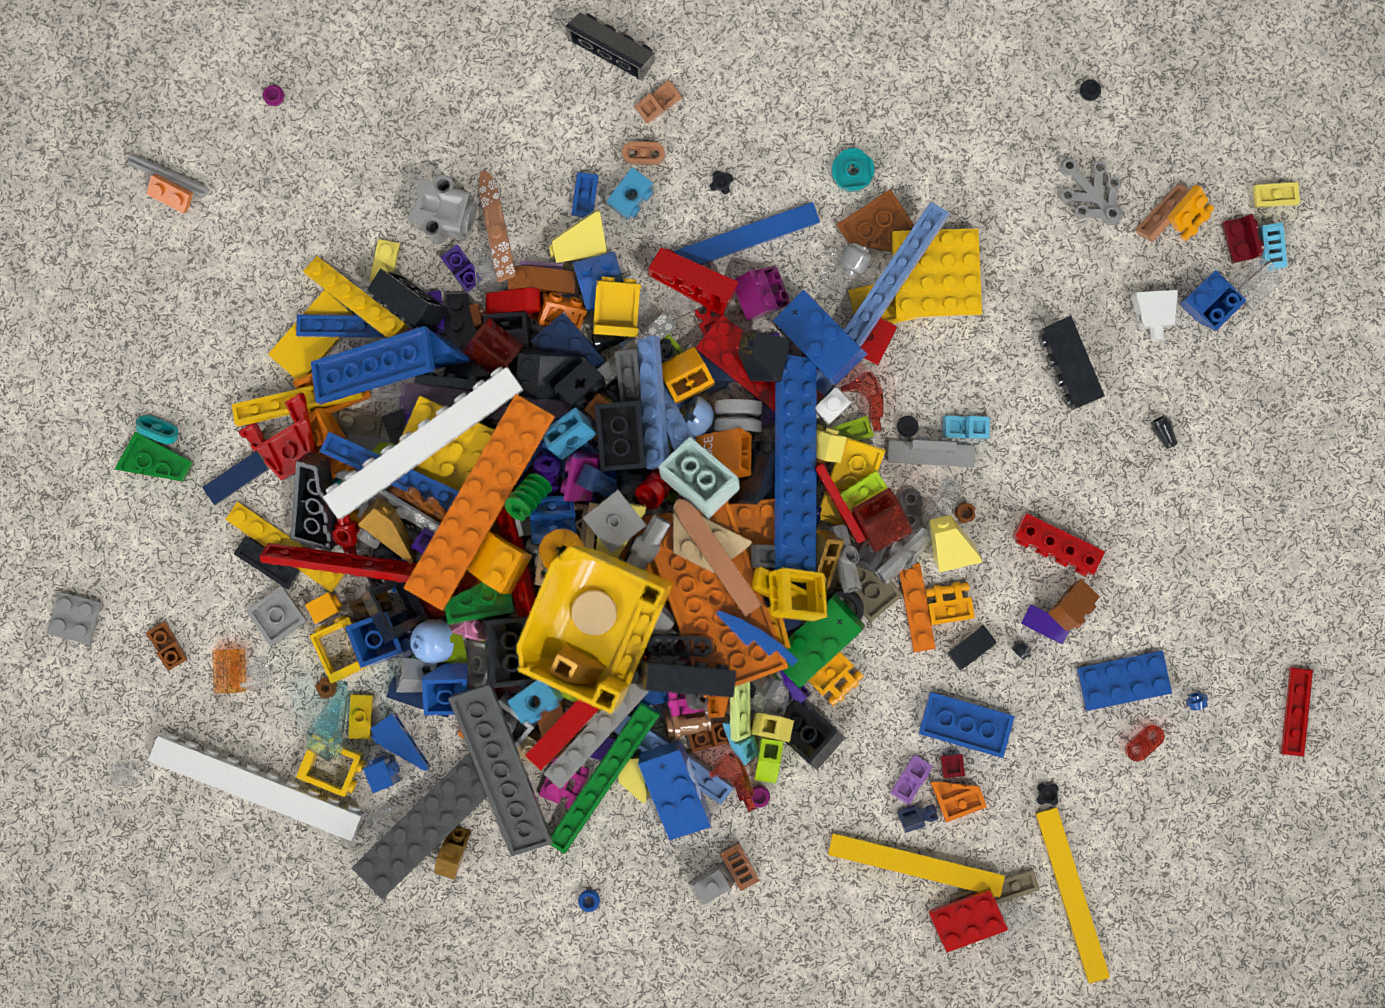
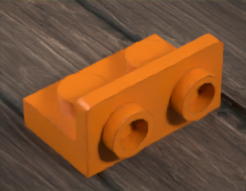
[537,292,587,329]

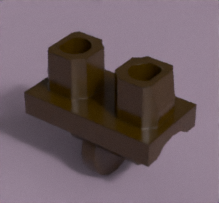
[348,592,394,622]

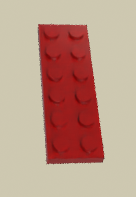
[696,315,824,413]

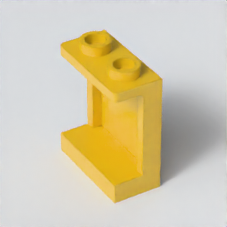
[593,277,641,337]

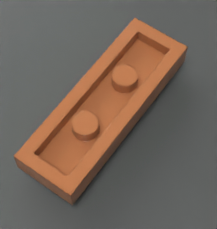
[1135,184,1191,242]

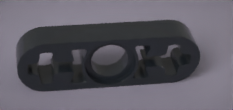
[648,633,713,657]

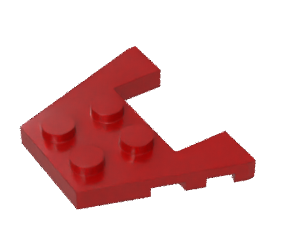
[238,393,316,480]

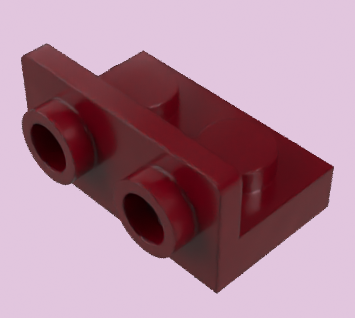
[1222,214,1264,264]

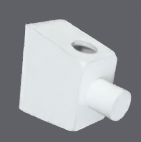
[1132,290,1178,341]
[816,387,853,429]

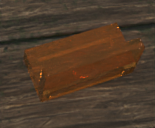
[212,649,246,694]

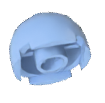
[683,395,715,439]
[411,619,454,663]

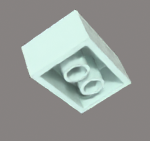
[658,437,740,519]

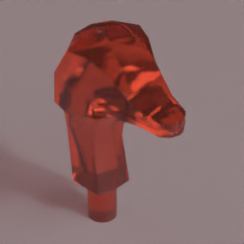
[840,371,884,432]
[709,752,756,813]

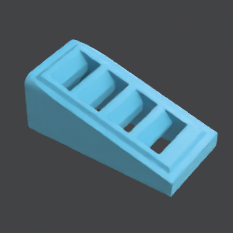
[1258,223,1287,271]

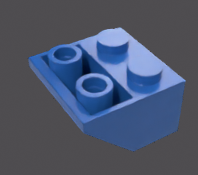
[1179,270,1247,331]

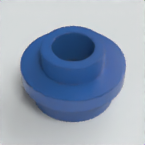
[1186,692,1208,711]
[578,889,600,912]

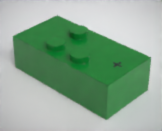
[782,594,865,689]

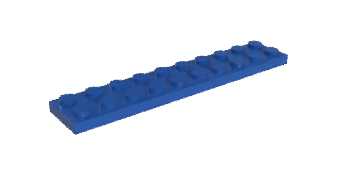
[774,355,817,572]

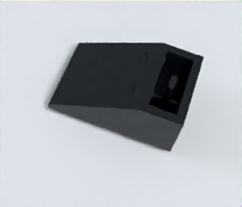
[483,311,532,379]

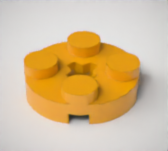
[539,529,584,570]

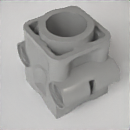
[408,175,477,244]

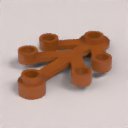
[387,485,447,525]

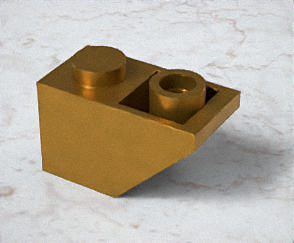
[549,645,605,685]
[434,826,472,880]

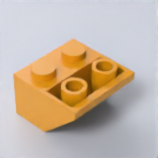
[662,347,715,405]

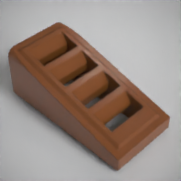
[720,842,760,891]

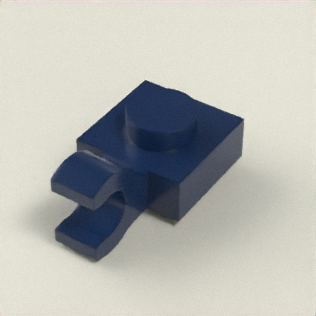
[897,804,939,833]

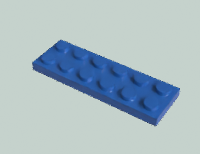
[311,326,435,405]

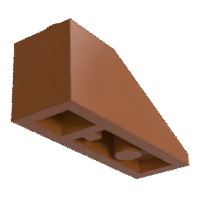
[508,266,576,294]

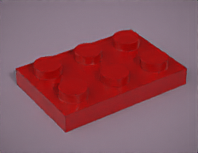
[929,888,1008,953]

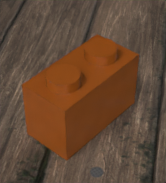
[1048,579,1100,632]

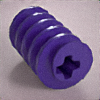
[533,454,561,497]

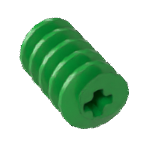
[505,474,552,521]

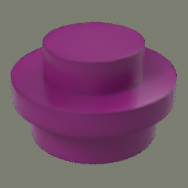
[263,85,285,107]
[748,785,770,808]

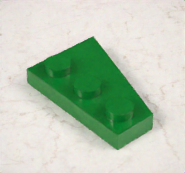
[114,432,194,482]
[445,582,514,625]

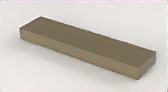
[949,868,1040,904]

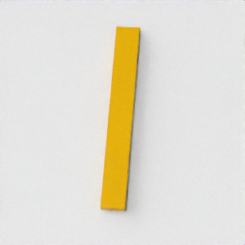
[1035,807,1110,984]
[828,833,1005,897]

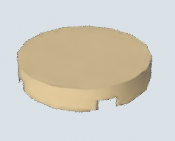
[572,590,617,635]

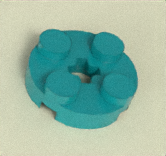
[831,148,875,192]

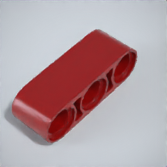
[485,288,540,314]

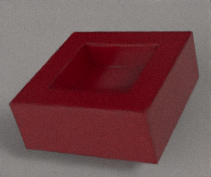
[940,754,965,778]

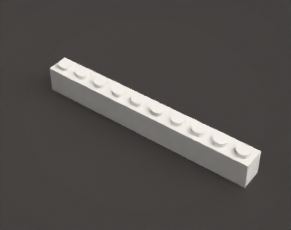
[323,367,524,519]
[148,733,365,841]

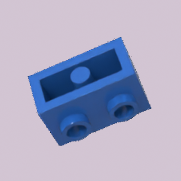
[363,755,400,793]

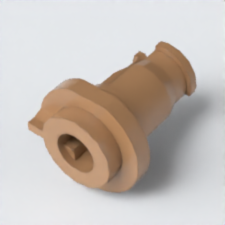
[663,709,711,742]

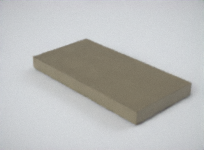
[833,529,903,623]

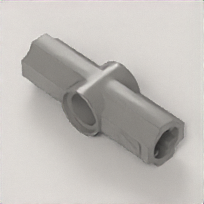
[627,515,671,570]
[828,525,861,593]
[875,527,932,584]

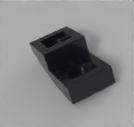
[947,625,997,670]

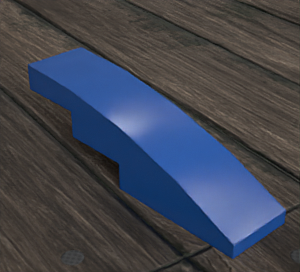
[716,610,798,666]

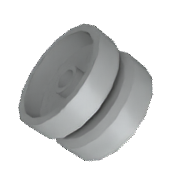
[714,399,762,435]

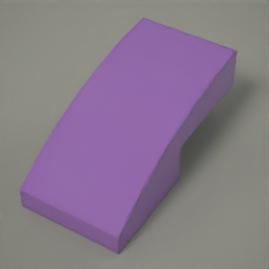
[890,754,933,805]

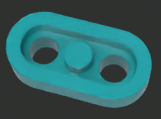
[136,415,178,444]

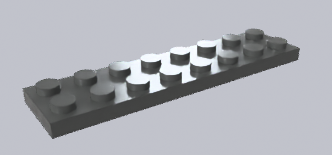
[448,683,553,857]
[351,752,487,900]

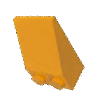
[467,530,532,594]

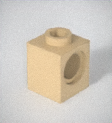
[517,729,542,765]

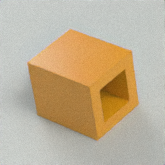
[305,592,342,624]

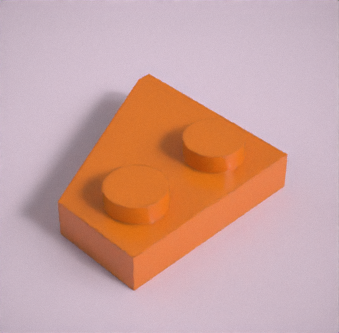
[930,781,987,823]

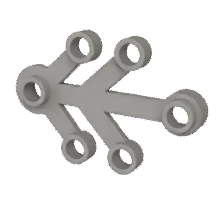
[1059,158,1123,225]

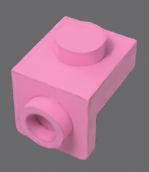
[449,619,484,641]

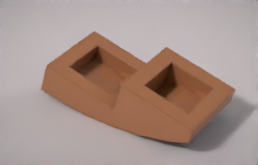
[634,80,684,124]

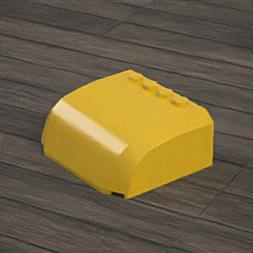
[517,546,673,714]

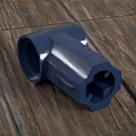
[575,464,618,497]

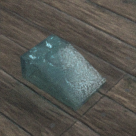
[306,681,349,762]

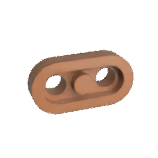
[622,141,665,165]

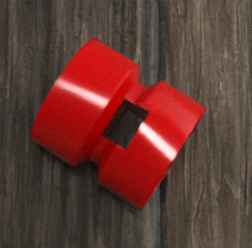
[635,469,673,509]

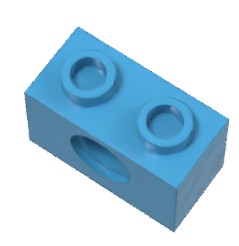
[606,167,654,221]
[543,407,597,460]
[507,680,564,724]

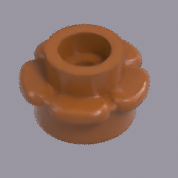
[954,502,976,523]
[316,677,337,699]

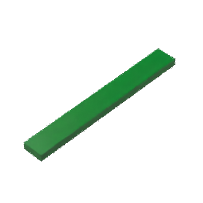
[550,701,660,854]

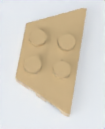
[673,504,752,573]

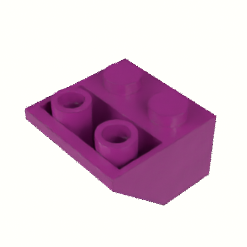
[734,266,791,321]
[561,449,600,501]

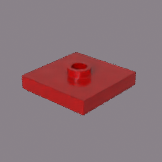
[858,308,898,365]

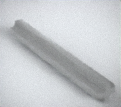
[128,154,208,198]

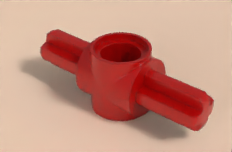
[332,514,360,555]

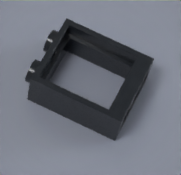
[361,580,429,644]

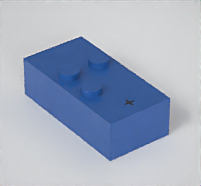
[773,289,867,385]
[638,739,711,841]

